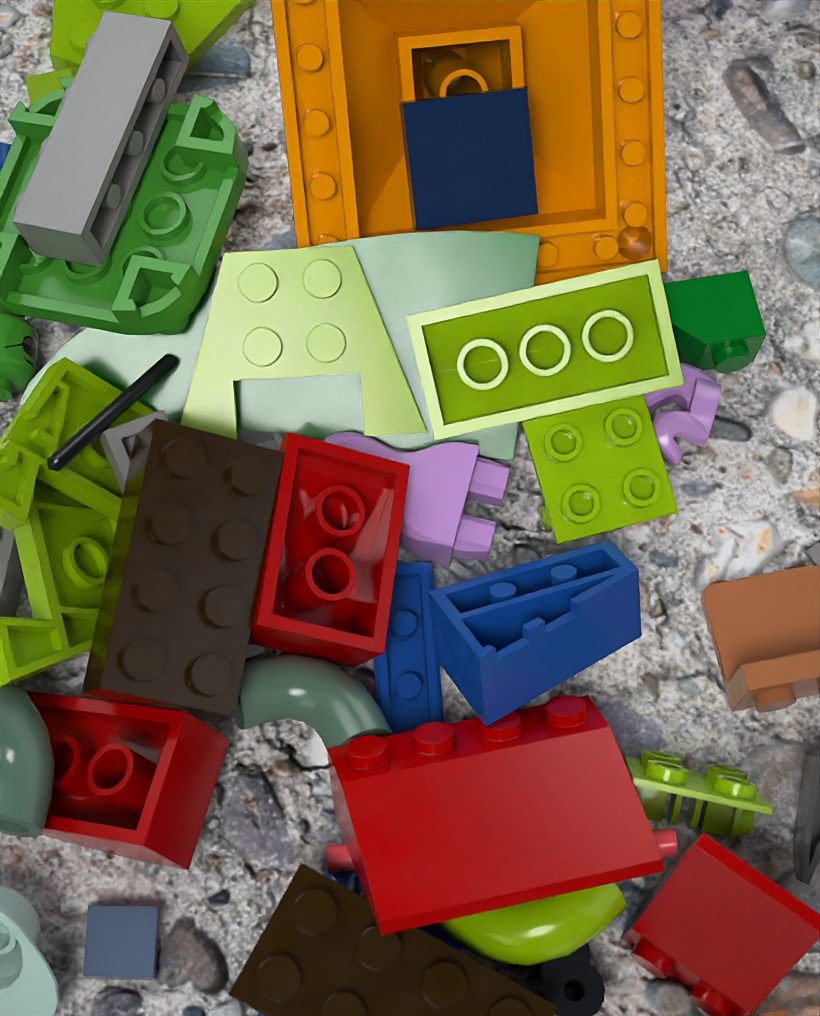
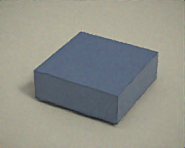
[83,905,160,980]

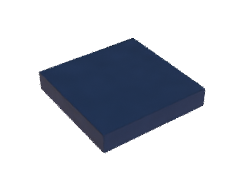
[399,86,538,231]

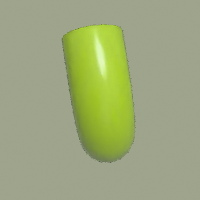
[434,883,627,966]

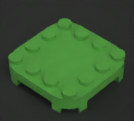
[0,77,249,335]

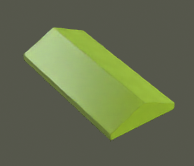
[406,259,684,440]

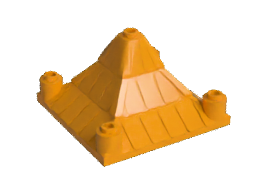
[270,0,668,287]

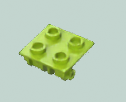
[522,394,679,545]
[623,749,773,839]

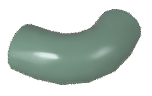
[234,653,393,750]
[0,684,55,837]

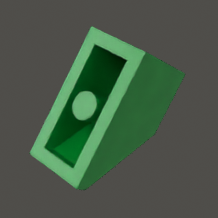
[663,270,766,373]

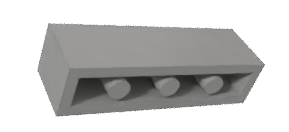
[12,10,190,268]

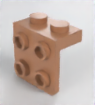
[701,565,820,713]

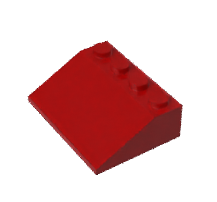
[327,695,664,935]

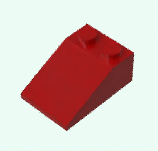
[249,432,410,667]
[27,691,229,870]
[621,832,820,1016]

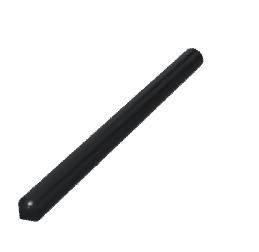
[47,354,177,471]

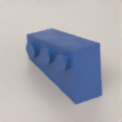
[428,540,642,727]

